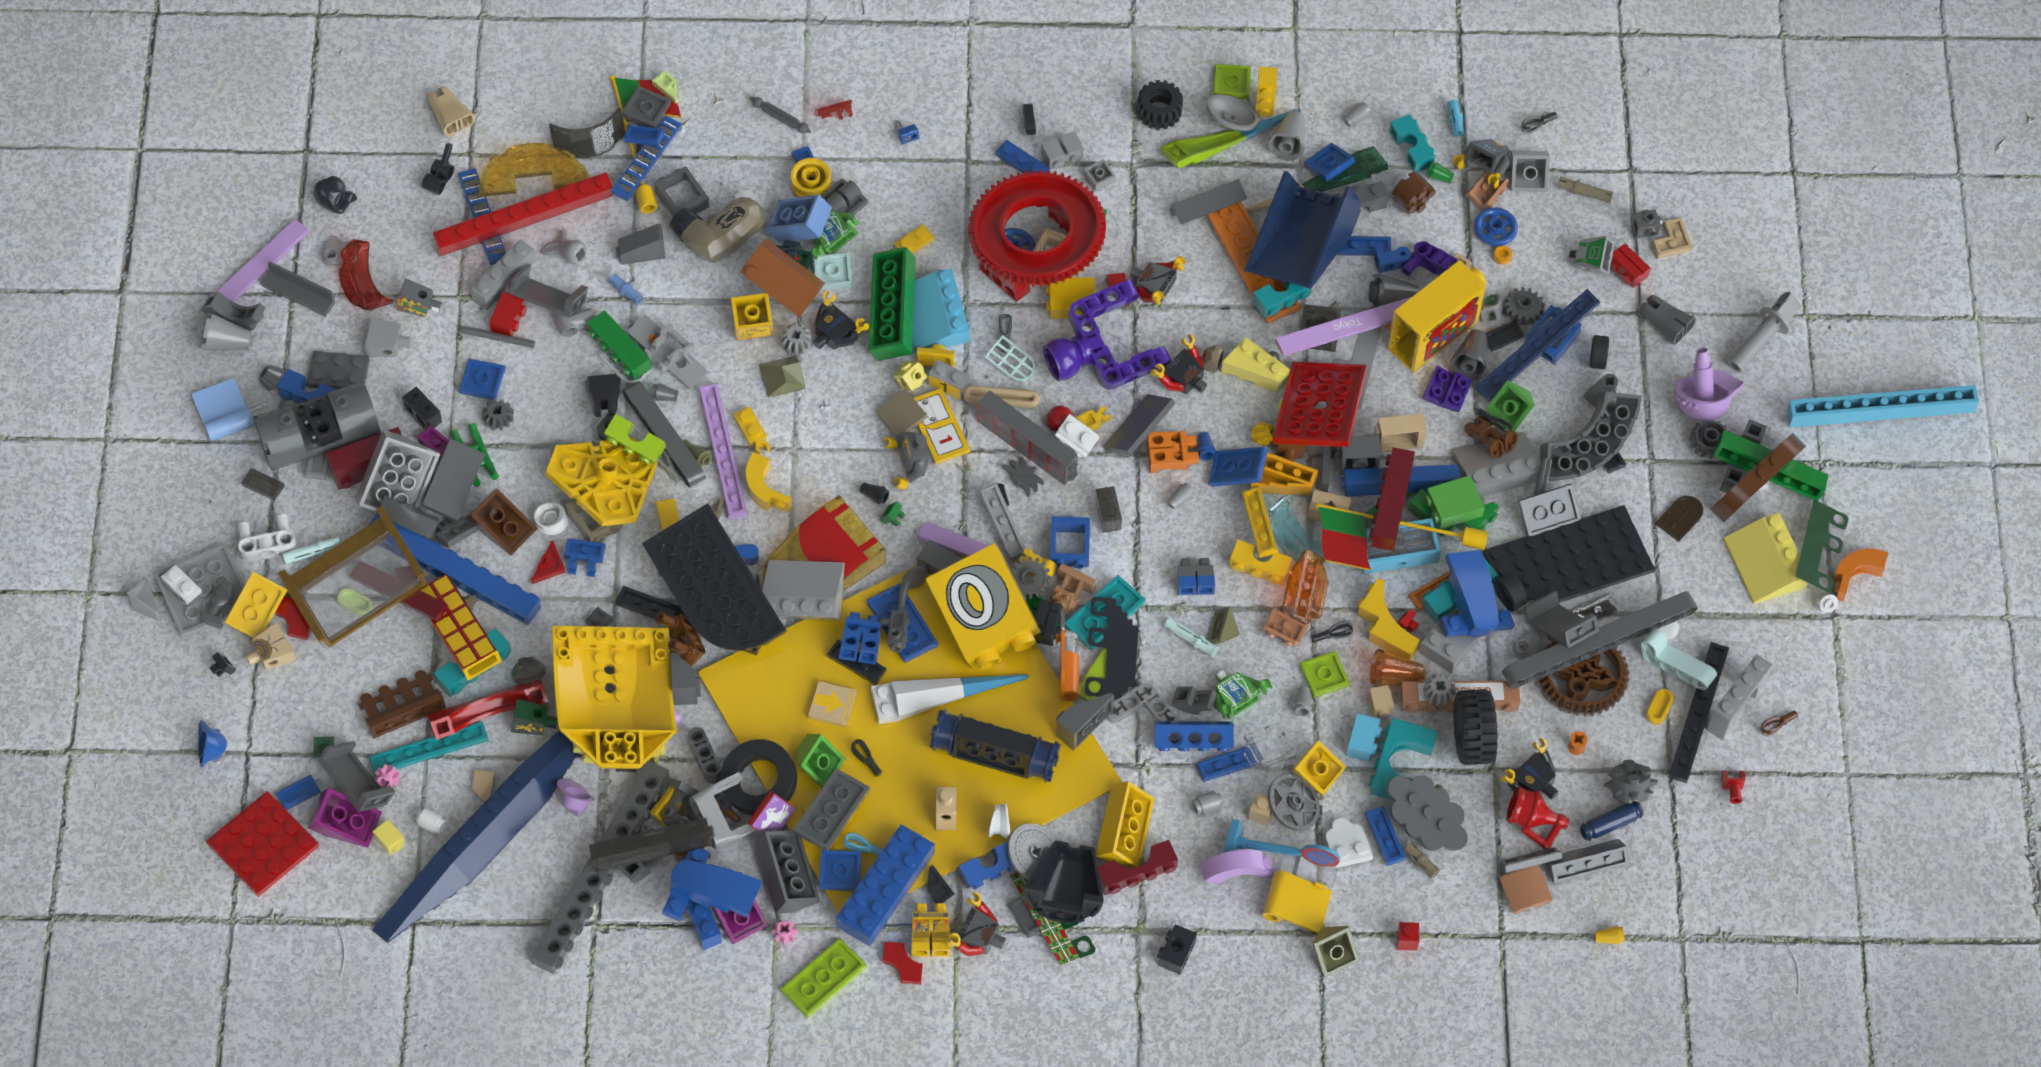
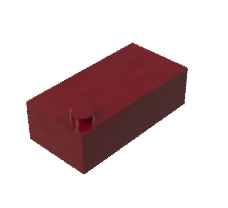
[326,427,402,490]

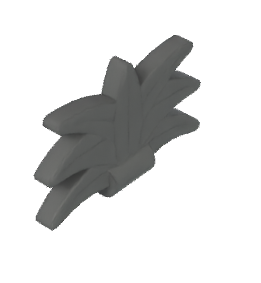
[1002,457,1044,497]

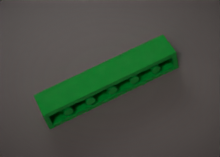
[1713,430,1829,501]

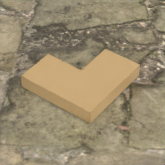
[1651,217,1693,259]

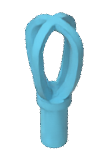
[844,833,883,856]

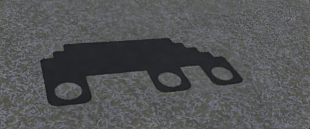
[1085,597,1139,699]

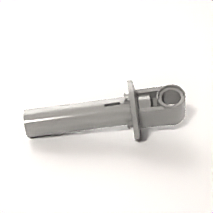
[1728,292,1801,372]

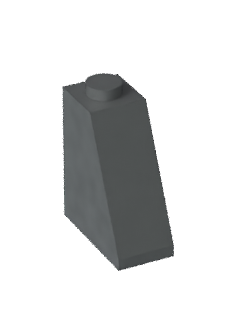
[615,223,665,265]

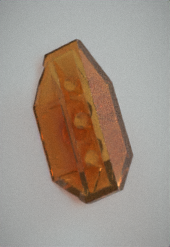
[1282,549,1329,625]

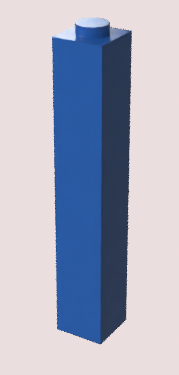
[1340,464,1460,496]

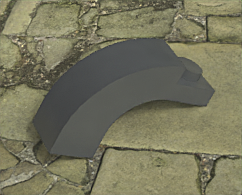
[201,292,266,331]

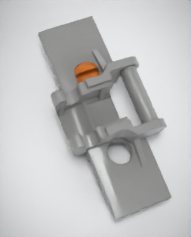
[627,315,709,389]

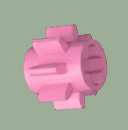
[375,764,400,788]
[772,919,797,945]

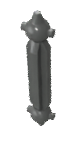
[750,97,811,133]

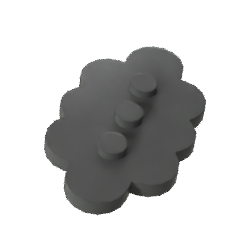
[1387,776,1468,851]

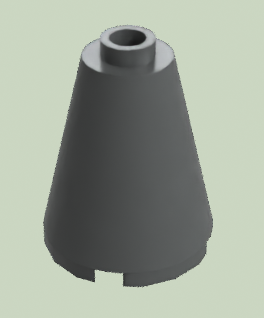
[1368,274,1421,309]
[1450,329,1487,380]

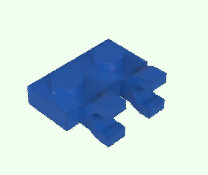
[564,539,606,577]

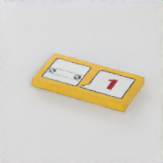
[914,388,970,465]

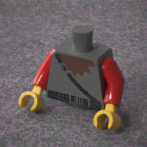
[1130,256,1187,307]
[946,892,1007,956]

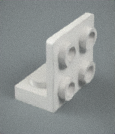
[1055,414,1100,457]

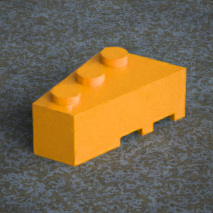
[1251,452,1318,496]

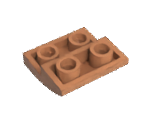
[1499,865,1554,915]

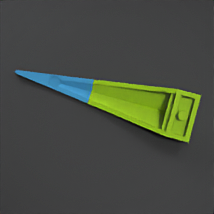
[1160,109,1298,169]

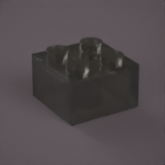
[1301,304,1341,352]

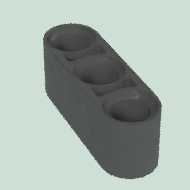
[688,727,721,784]

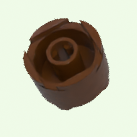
[1392,171,1436,214]

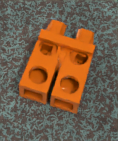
[1146,431,1199,473]

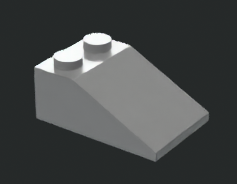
[1420,610,1480,674]

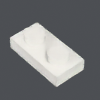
[161,565,202,605]

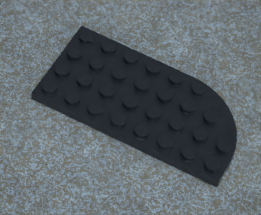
[642,503,787,651]
[1483,505,1655,603]

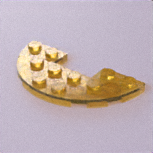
[479,143,589,197]

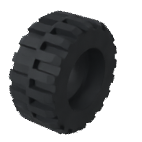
[1453,689,1498,765]

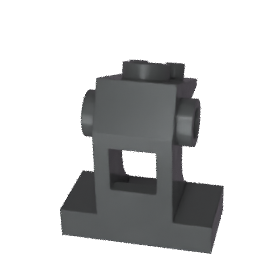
[662,778,699,831]

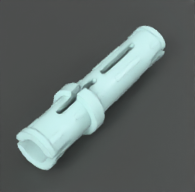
[282,536,340,565]
[1164,617,1219,658]

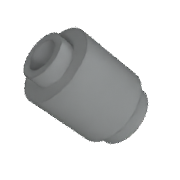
[1192,791,1223,815]

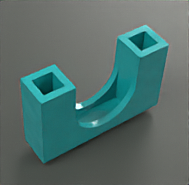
[1368,718,1438,801]

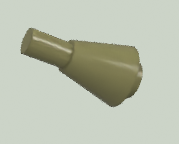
[683,439,711,467]

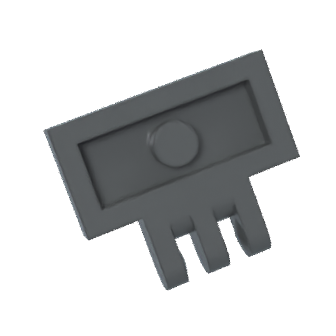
[435,517,477,548]

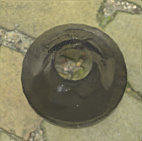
[511,656,547,684]

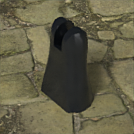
[585,374,621,417]

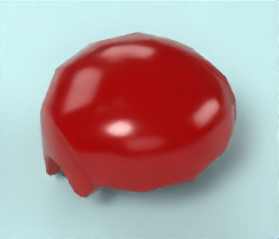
[1046,405,1075,432]

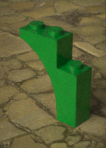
[1408,489,1499,538]

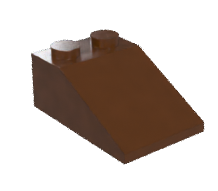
[466,488,538,556]

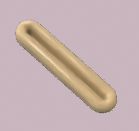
[963,386,1040,409]

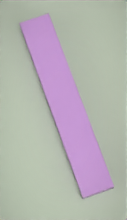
[217,219,309,302]

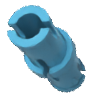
[1447,100,1465,137]

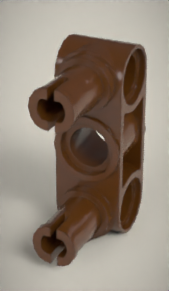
[655,612,706,666]

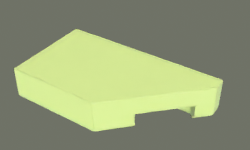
[652,71,678,104]

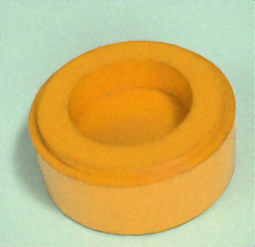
[1493,246,1512,265]

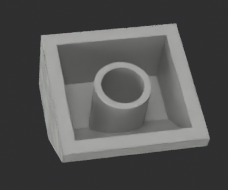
[1510,150,1550,192]

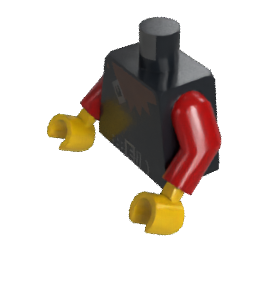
[1151,334,1207,394]

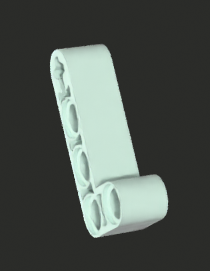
[1641,628,1717,690]

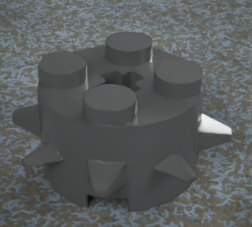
[1604,759,1658,804]

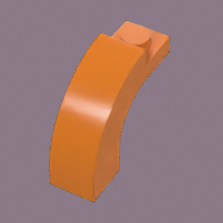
[1833,549,1888,602]

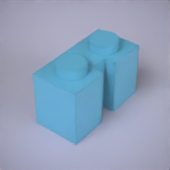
[1346,713,1382,761]

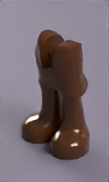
[1464,417,1518,458]

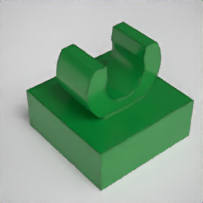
[880,501,905,526]

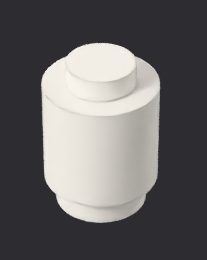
[416,808,447,835]

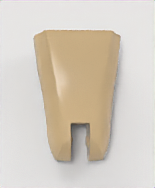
[428,86,475,137]

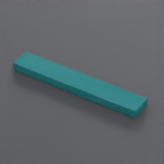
[369,721,489,776]

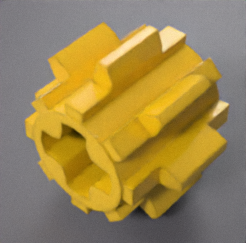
[1251,422,1274,446]

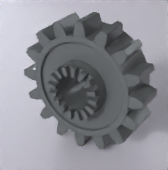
[1503,287,1545,326]
[1689,421,1730,459]
[1010,556,1052,599]

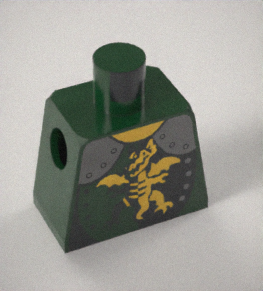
[511,699,557,735]

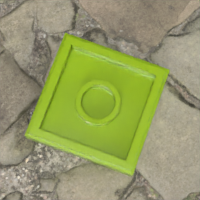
[1213,64,1251,100]
[1299,651,1350,698]

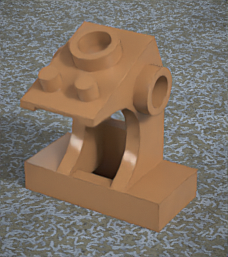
[1050,564,1096,615]

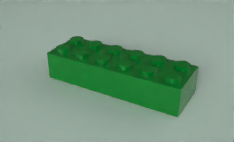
[868,247,916,361]

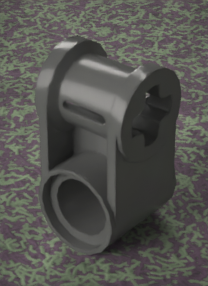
[1583,374,1618,408]

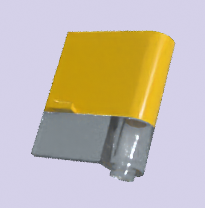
[1262,854,1338,934]

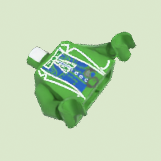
[811,210,860,260]
[1214,670,1273,720]

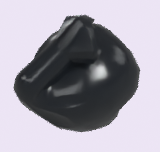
[313,176,357,214]

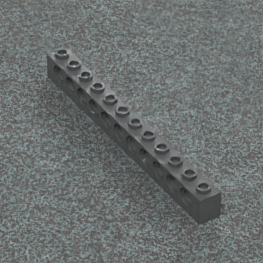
[531,760,671,974]

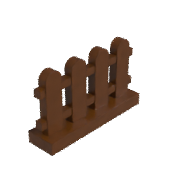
[358,670,446,739]

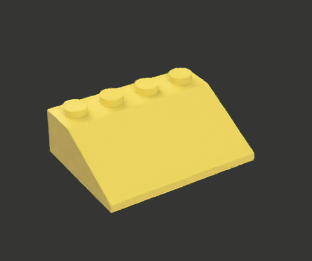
[1723,512,1808,604]

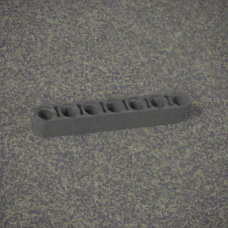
[622,381,706,488]

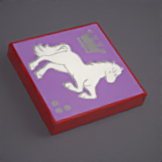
[747,791,796,834]

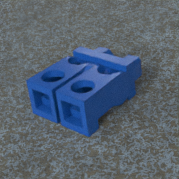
[839,612,881,665]

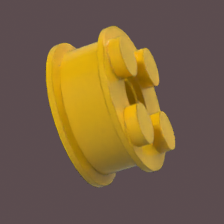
[791,158,832,197]

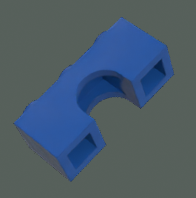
[277,369,336,404]
[956,841,1014,890]

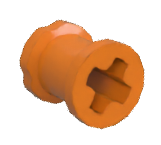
[1568,731,1588,755]

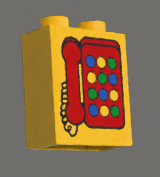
[1388,260,1486,373]

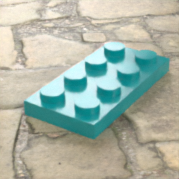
[1064,575,1146,651]

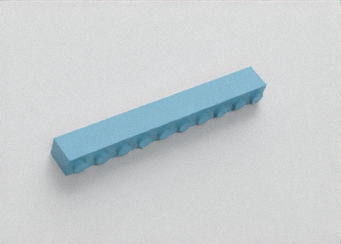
[1786,385,1979,428]

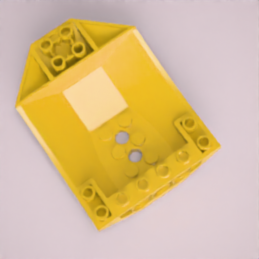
[552,626,678,769]

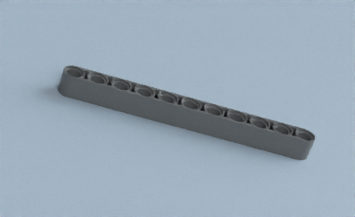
[1502,591,1698,689]

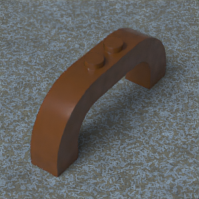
[1711,433,1806,522]

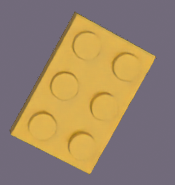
[225,572,287,639]

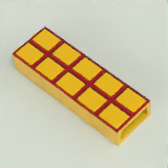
[419,574,502,681]

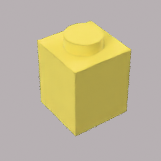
[373,819,405,855]

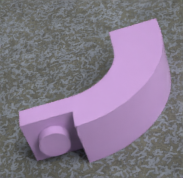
[1201,850,1274,884]

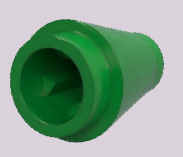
[1426,162,1454,184]

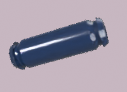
[1580,801,1644,841]

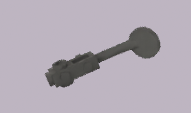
[881,566,928,652]

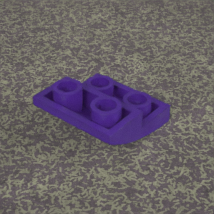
[1422,365,1472,412]

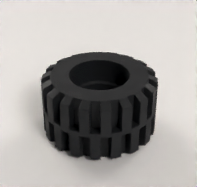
[1137,80,1183,130]

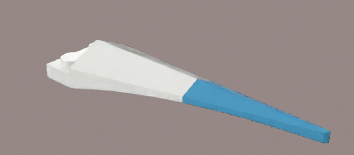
[871,674,1029,724]

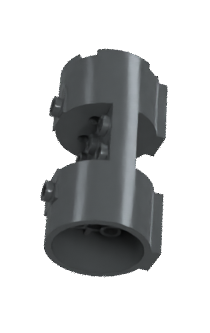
[253,381,381,471]

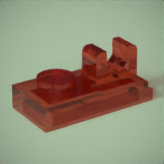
[815,99,853,120]

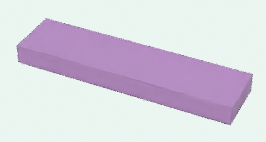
[916,521,989,558]

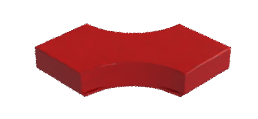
[275,596,311,640]
[883,942,923,985]

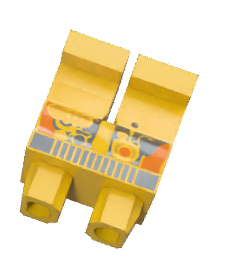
[911,903,950,957]

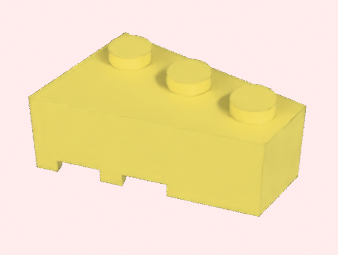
[1221,337,1290,392]

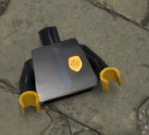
[813,291,869,350]
[1500,738,1559,800]

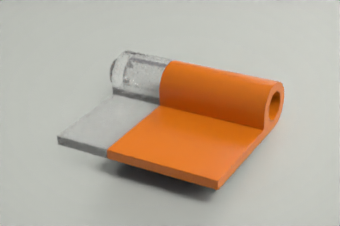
[1056,610,1079,701]

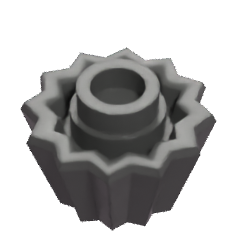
[258,365,283,391]

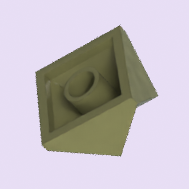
[759,356,805,398]
[1312,926,1360,978]

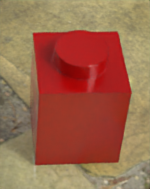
[1397,922,1419,951]

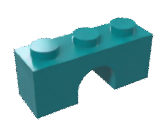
[1389,114,1436,172]
[1252,282,1312,318]

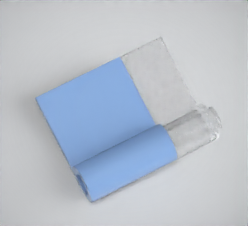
[191,370,277,442]

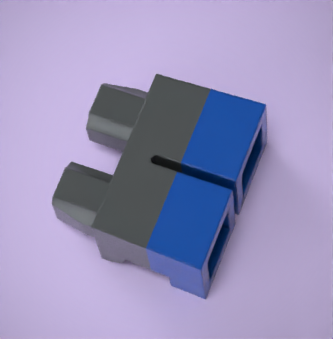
[1178,558,1215,595]

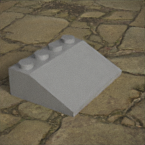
[355,430,440,512]
[1451,432,1541,497]
[762,560,845,621]

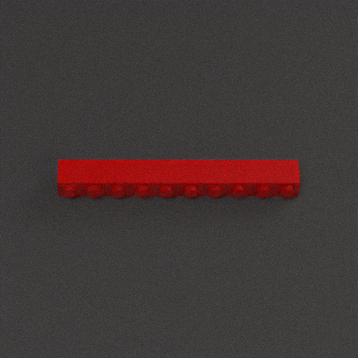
[433,172,613,257]

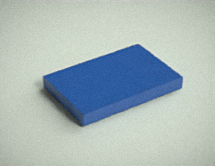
[1208,446,1268,487]

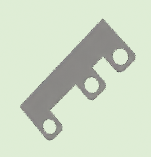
[1332,315,1382,409]

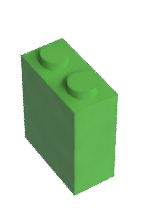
[1425,475,1485,529]

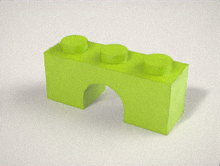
[604,414,666,465]

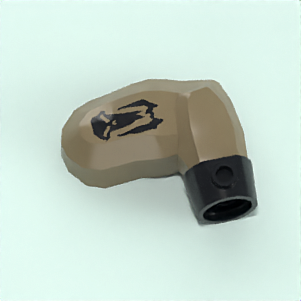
[669,197,765,263]

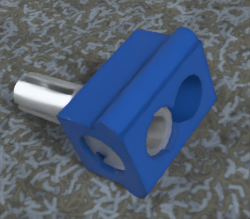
[895,120,919,145]

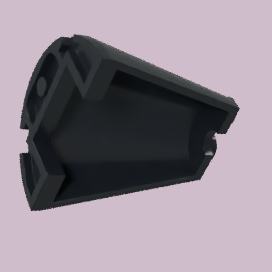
[1024,840,1104,923]

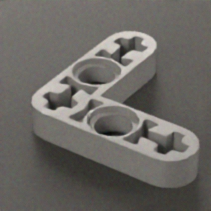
[1107,683,1178,723]

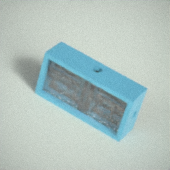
[1363,518,1441,574]

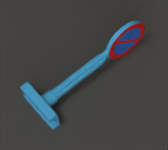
[1223,819,1340,867]

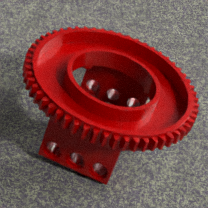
[968,169,1106,302]

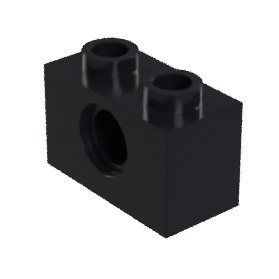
[1157,924,1197,975]

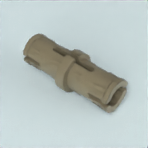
[1403,842,1440,879]

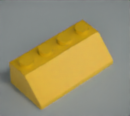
[1096,781,1155,868]

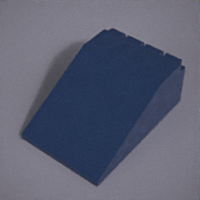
[1244,171,1361,289]

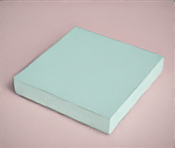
[813,253,853,290]

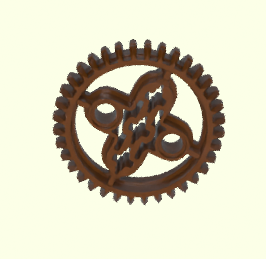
[1538,639,1629,717]

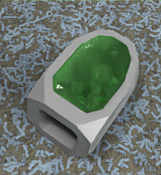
[1480,294,1503,324]

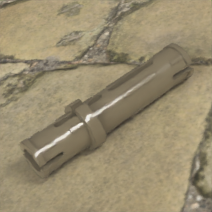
[1557,176,1613,203]

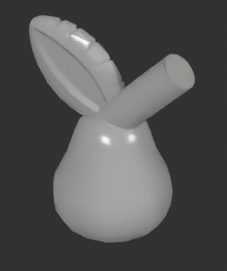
[540,229,587,264]

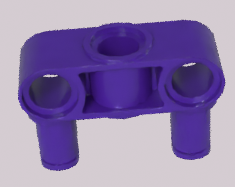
[1401,241,1459,276]

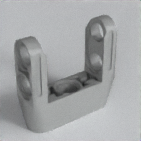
[689,772,756,849]

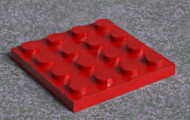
[206,791,319,897]

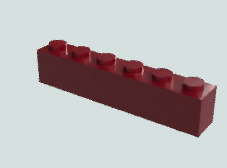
[1369,447,1415,552]

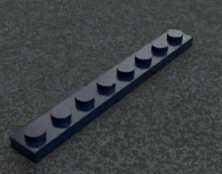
[1475,289,1600,402]

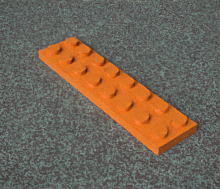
[1206,202,1301,323]

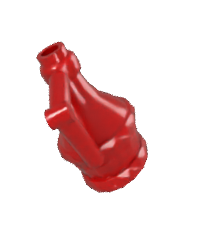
[1506,787,1570,850]

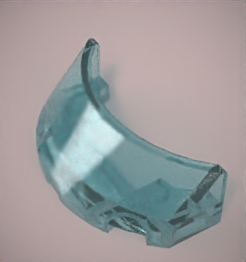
[1269,494,1327,566]

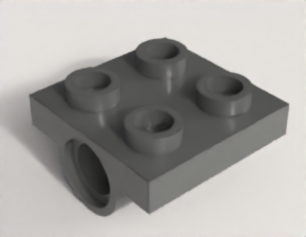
[821,178,868,215]

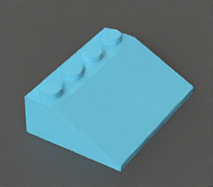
[912,268,969,353]

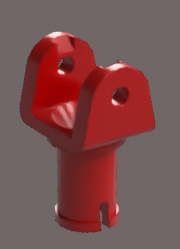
[1721,770,1746,804]

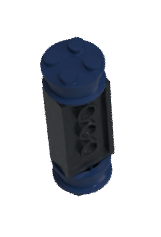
[930,709,1061,783]

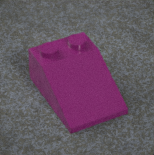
[308,788,382,848]
[711,871,769,944]

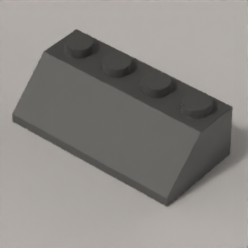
[755,830,820,914]

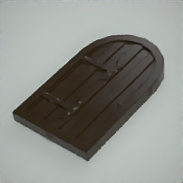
[1655,496,1703,542]

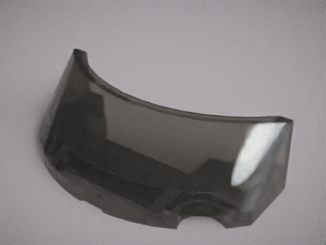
[549,108,625,159]

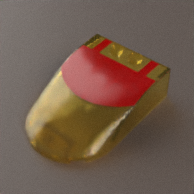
[763,495,886,592]

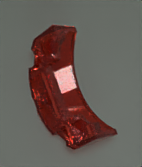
[339,239,394,311]

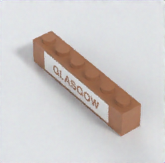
[1400,681,1520,713]

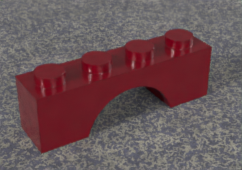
[1098,840,1178,895]

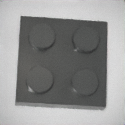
[622,86,671,128]

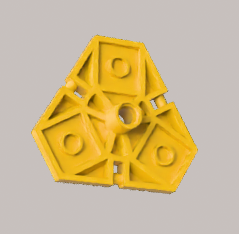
[545,438,658,526]

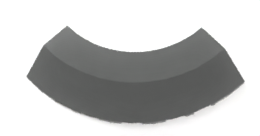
[1540,392,1642,481]

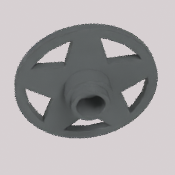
[1268,774,1320,831]

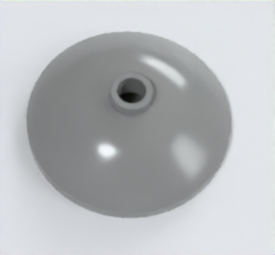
[1206,94,1259,131]

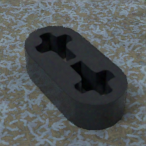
[1023,103,1036,135]

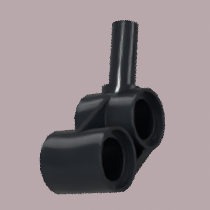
[421,143,454,195]

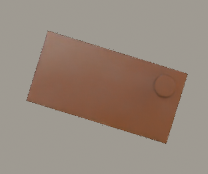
[740,238,825,317]

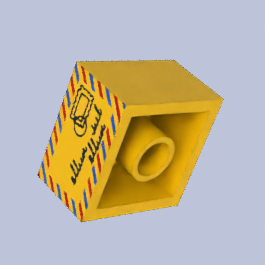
[731,293,774,341]

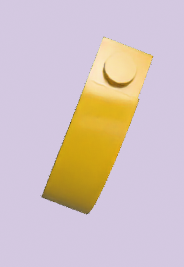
[746,452,792,513]

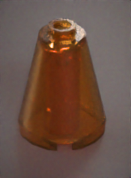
[1370,649,1426,687]

